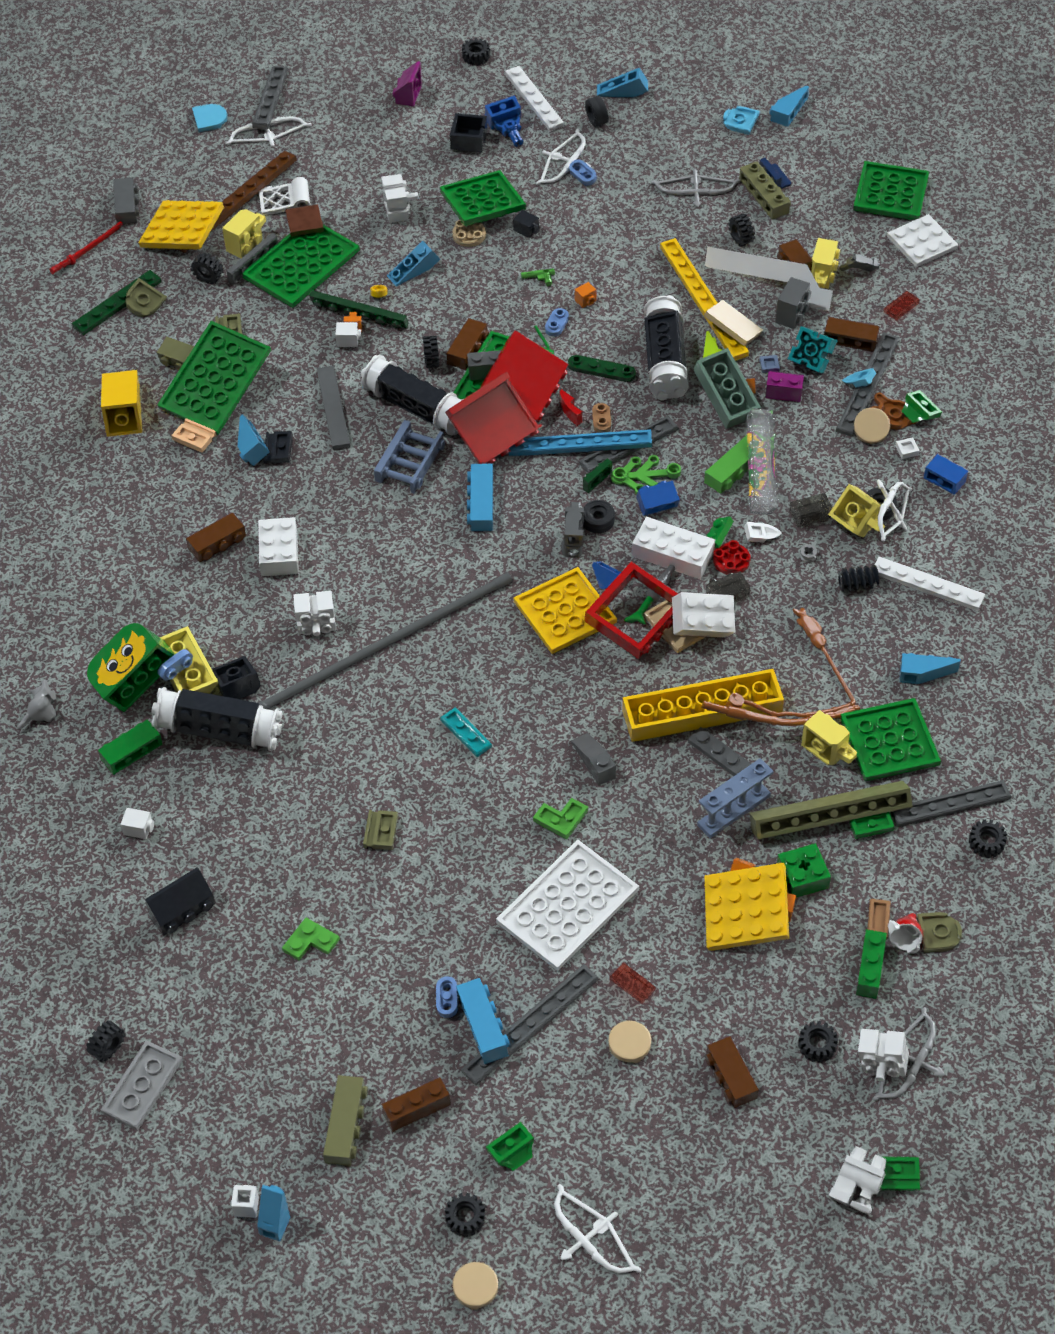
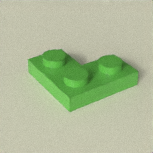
[533,798,588,840]
[282,917,340,961]

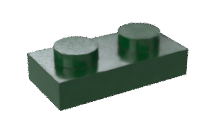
[583,458,613,493]

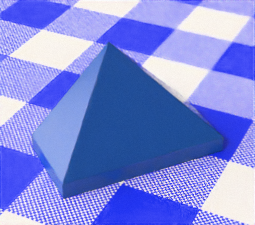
[592,561,621,589]

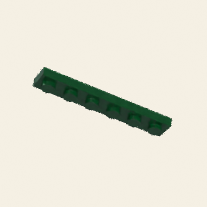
[71,270,162,336]
[309,290,409,329]

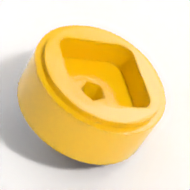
[370,285,388,298]

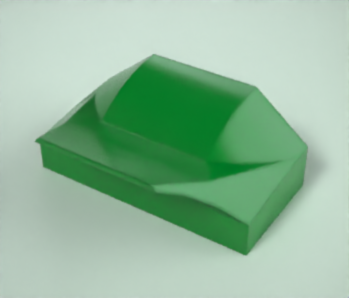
[901,390,942,423]
[486,1122,534,1171]

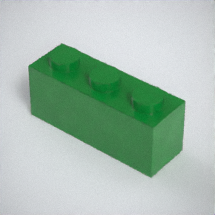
[98,719,163,775]
[856,929,887,999]

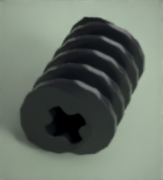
[838,565,879,592]

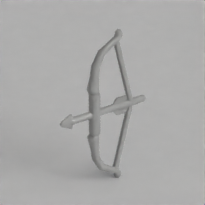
[651,169,741,207]
[873,1007,945,1101]

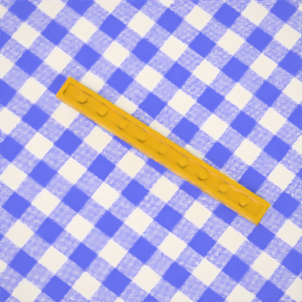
[660,238,749,361]

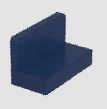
[759,158,792,189]

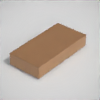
[867,899,891,940]

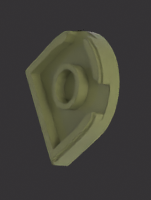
[125,278,167,317]
[917,912,962,953]

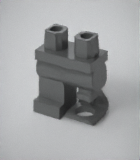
[561,502,584,557]

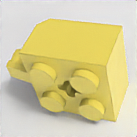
[222,210,266,258]
[811,238,840,289]
[828,484,885,537]
[801,710,857,765]

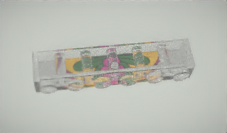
[746,408,779,515]

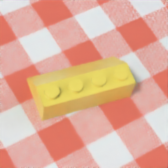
[160,626,218,694]

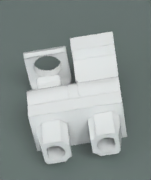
[829,1146,886,1215]

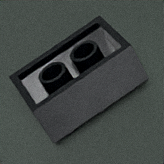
[145,867,215,936]

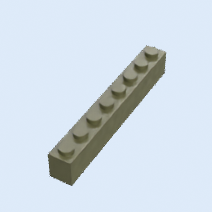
[749,781,912,839]

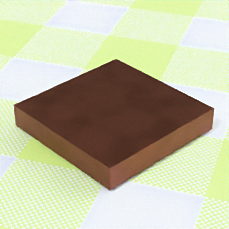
[285,204,324,237]

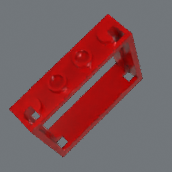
[584,561,678,659]

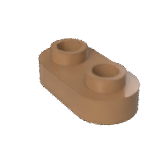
[592,403,611,433]

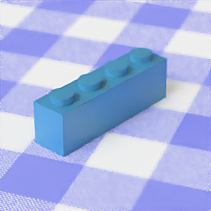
[467,464,493,531]
[456,978,510,1064]

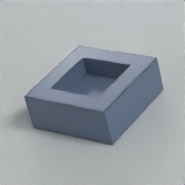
[759,355,780,373]

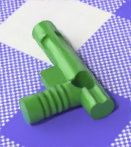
[521,268,555,286]

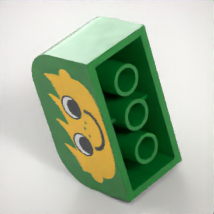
[87,623,175,712]

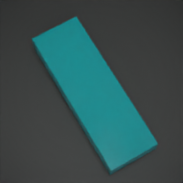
[440,707,492,757]

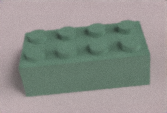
[694,348,761,429]

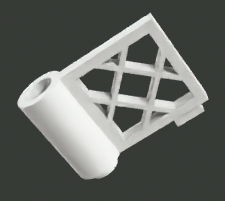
[259,177,310,215]

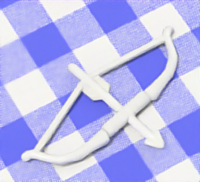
[226,116,311,147]
[536,129,591,185]
[877,480,912,541]
[554,1184,641,1274]

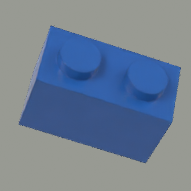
[924,454,968,495]
[636,481,680,516]

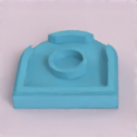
[192,104,227,132]
[723,106,760,135]

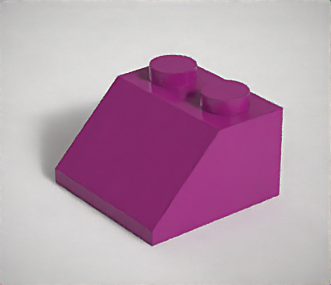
[393,61,422,107]
[765,371,804,402]

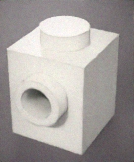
[336,322,361,347]
[121,808,154,839]
[231,1185,259,1218]

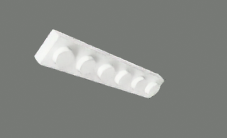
[505,66,564,132]
[875,557,985,611]

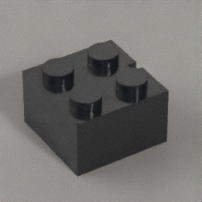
[450,113,488,153]

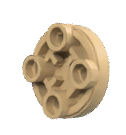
[452,220,486,247]
[854,408,890,444]
[609,1021,651,1063]
[453,1262,498,1310]

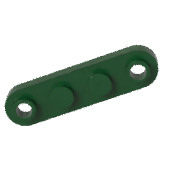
[568,355,636,382]

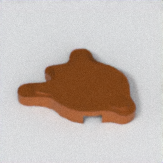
[871,392,917,430]

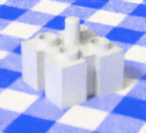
[382,174,418,223]
[294,591,336,636]
[858,1029,909,1081]

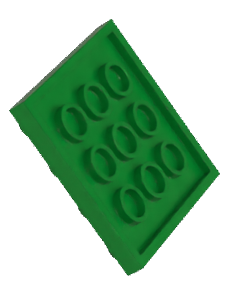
[853,161,930,220]
[440,170,526,226]
[840,698,941,782]

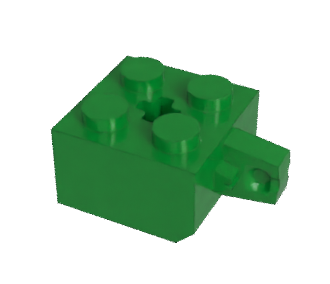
[777,843,831,898]

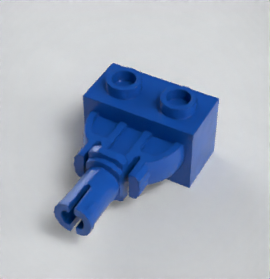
[485,95,524,147]

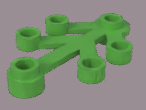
[611,455,681,495]

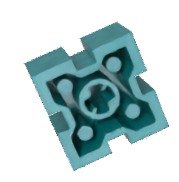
[788,326,838,373]

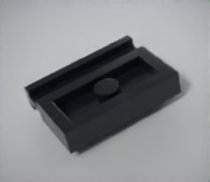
[263,430,293,464]

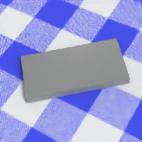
[100,1040,183,1130]

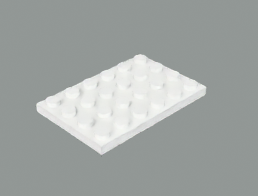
[496,840,639,971]

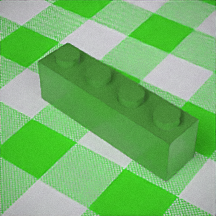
[704,431,768,494]

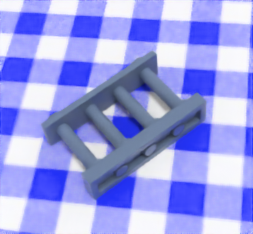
[374,420,445,494]
[697,758,774,838]

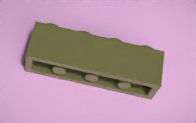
[157,336,194,370]
[323,1075,368,1166]

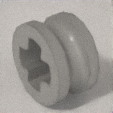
[800,545,817,562]

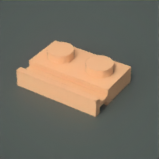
[172,419,216,453]

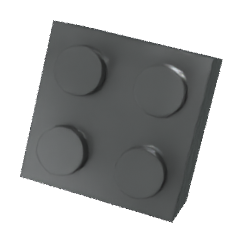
[775,277,811,329]

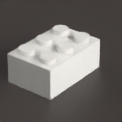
[258,517,299,576]
[672,592,735,637]

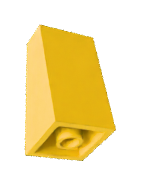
[101,370,142,437]

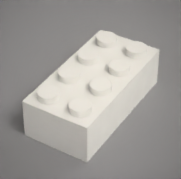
[632,517,715,580]

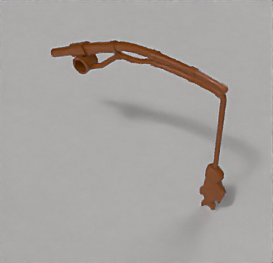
[702,608,860,726]

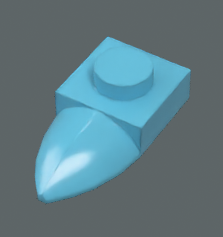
[842,368,876,388]

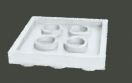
[887,214,958,267]

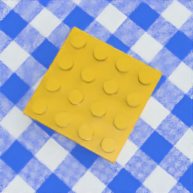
[138,200,224,250]
[513,567,617,654]
[705,863,789,951]

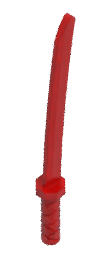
[49,221,123,274]

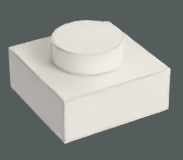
[895,438,919,459]

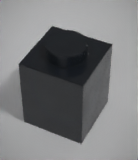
[513,209,540,238]

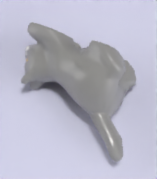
[17,680,56,729]

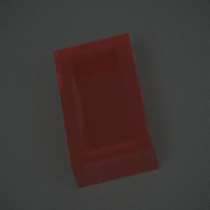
[884,291,920,321]
[610,962,656,1004]

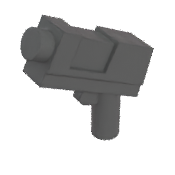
[840,254,880,271]

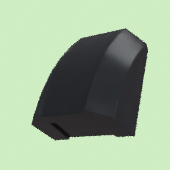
[212,656,261,699]

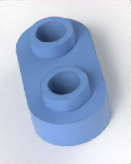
[569,160,597,185]
[545,308,569,337]
[158,649,193,680]
[436,976,458,1018]

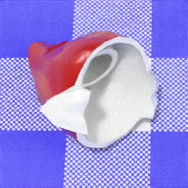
[888,913,923,954]

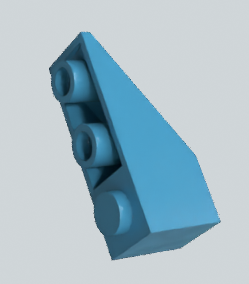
[387,241,441,286]
[899,653,961,684]
[257,1185,290,1241]

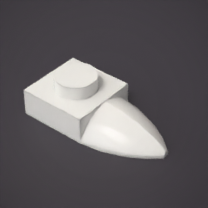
[744,522,782,543]

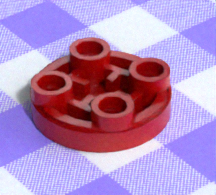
[713,540,751,575]

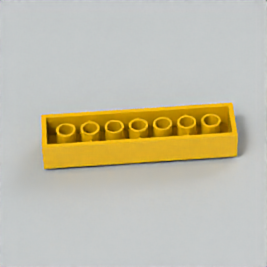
[622,669,784,742]

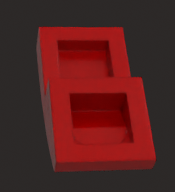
[559,389,582,426]

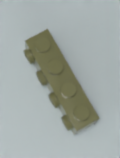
[739,161,791,220]

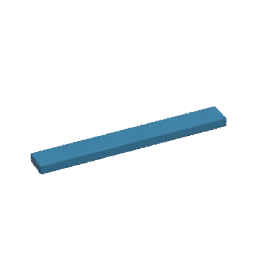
[509,430,652,456]

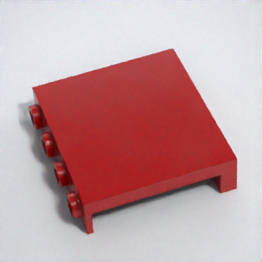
[480,330,568,422]
[445,372,542,464]

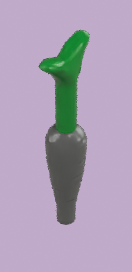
[624,565,676,625]

